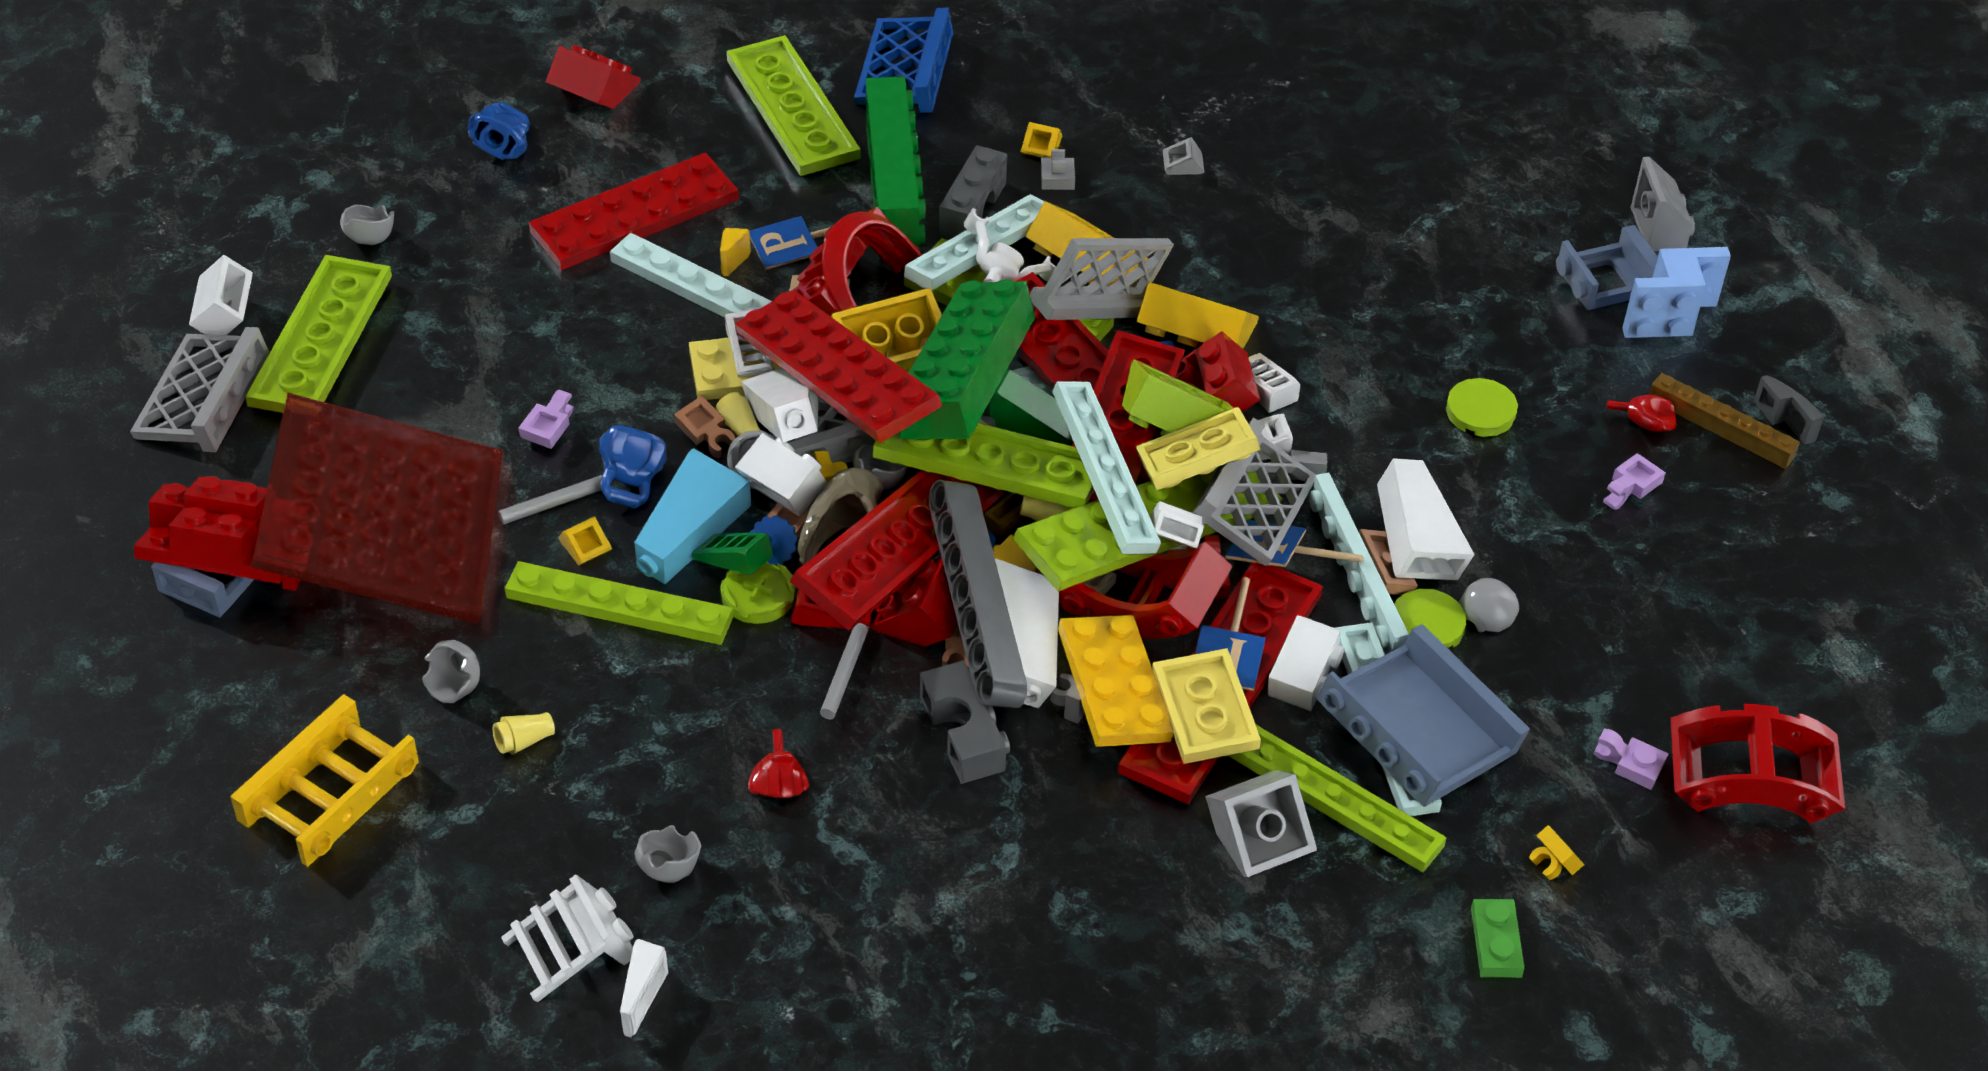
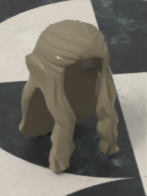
[798,467,884,565]

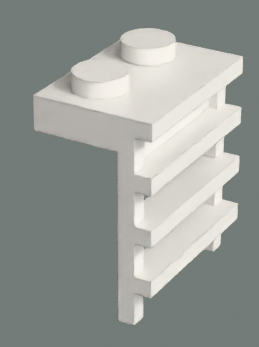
[501,875,633,1002]

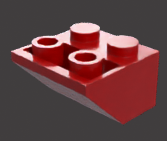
[546,44,641,109]
[1176,331,1260,412]
[870,556,958,647]

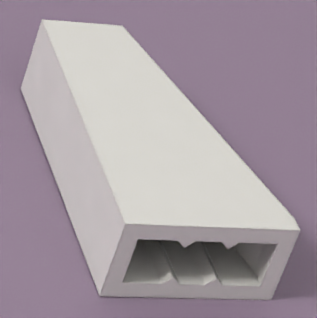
[741,368,818,443]
[1377,458,1475,580]
[995,558,1059,708]

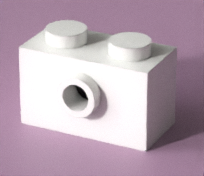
[189,255,253,335]
[735,433,827,517]
[1268,615,1344,711]

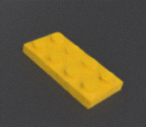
[1058,615,1174,747]

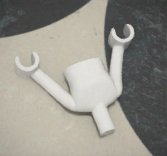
[964,208,1056,282]

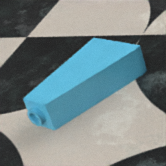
[634,448,751,584]

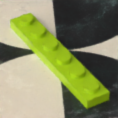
[505,561,733,645]
[1227,724,1447,872]

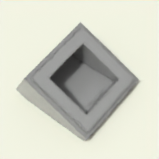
[1163,137,1204,175]
[1289,450,1327,481]

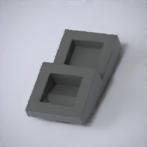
[1754,375,1824,445]

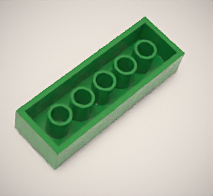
[866,77,926,260]
[899,279,1035,439]

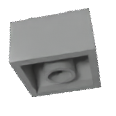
[1631,157,1695,251]
[1205,770,1317,877]

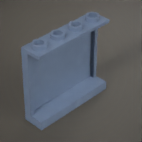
[1316,624,1530,807]

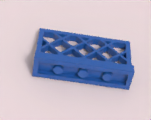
[854,8,953,112]

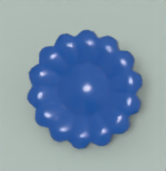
[750,515,799,565]

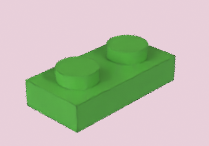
[1471,899,1524,978]

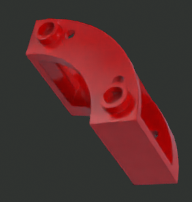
[1059,542,1232,639]
[1670,704,1845,823]

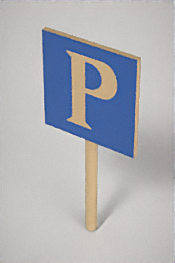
[750,216,830,270]
[1225,519,1364,567]
[1195,577,1266,691]

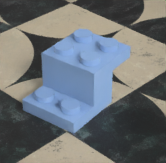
[1622,247,1731,338]

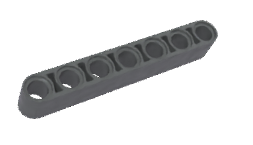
[929,480,1027,708]

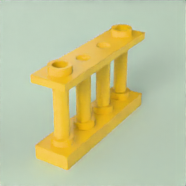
[230,694,419,867]

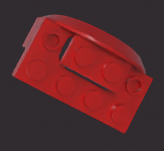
[793,207,924,316]

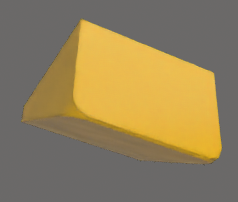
[1021,122,1062,158]
[720,228,751,276]
[558,516,612,565]

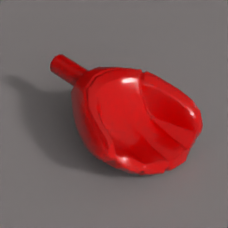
[1607,394,1677,432]
[748,729,809,798]

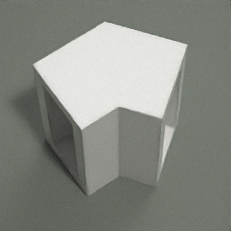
[1150,501,1204,548]

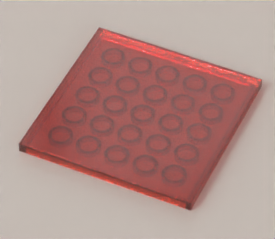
[251,393,503,624]

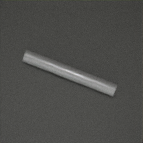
[498,475,602,525]
[820,623,868,719]

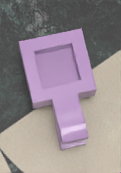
[518,390,574,449]
[1603,453,1666,510]
[1593,728,1668,790]

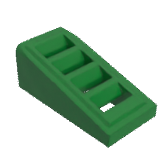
[692,533,773,576]

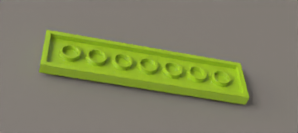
[1013,466,1283,592]

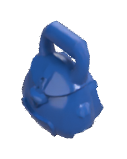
[468,102,530,160]
[598,425,667,509]

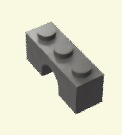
[939,145,1007,239]
[920,660,1010,784]

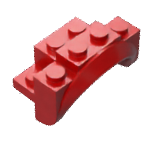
[134,476,309,591]

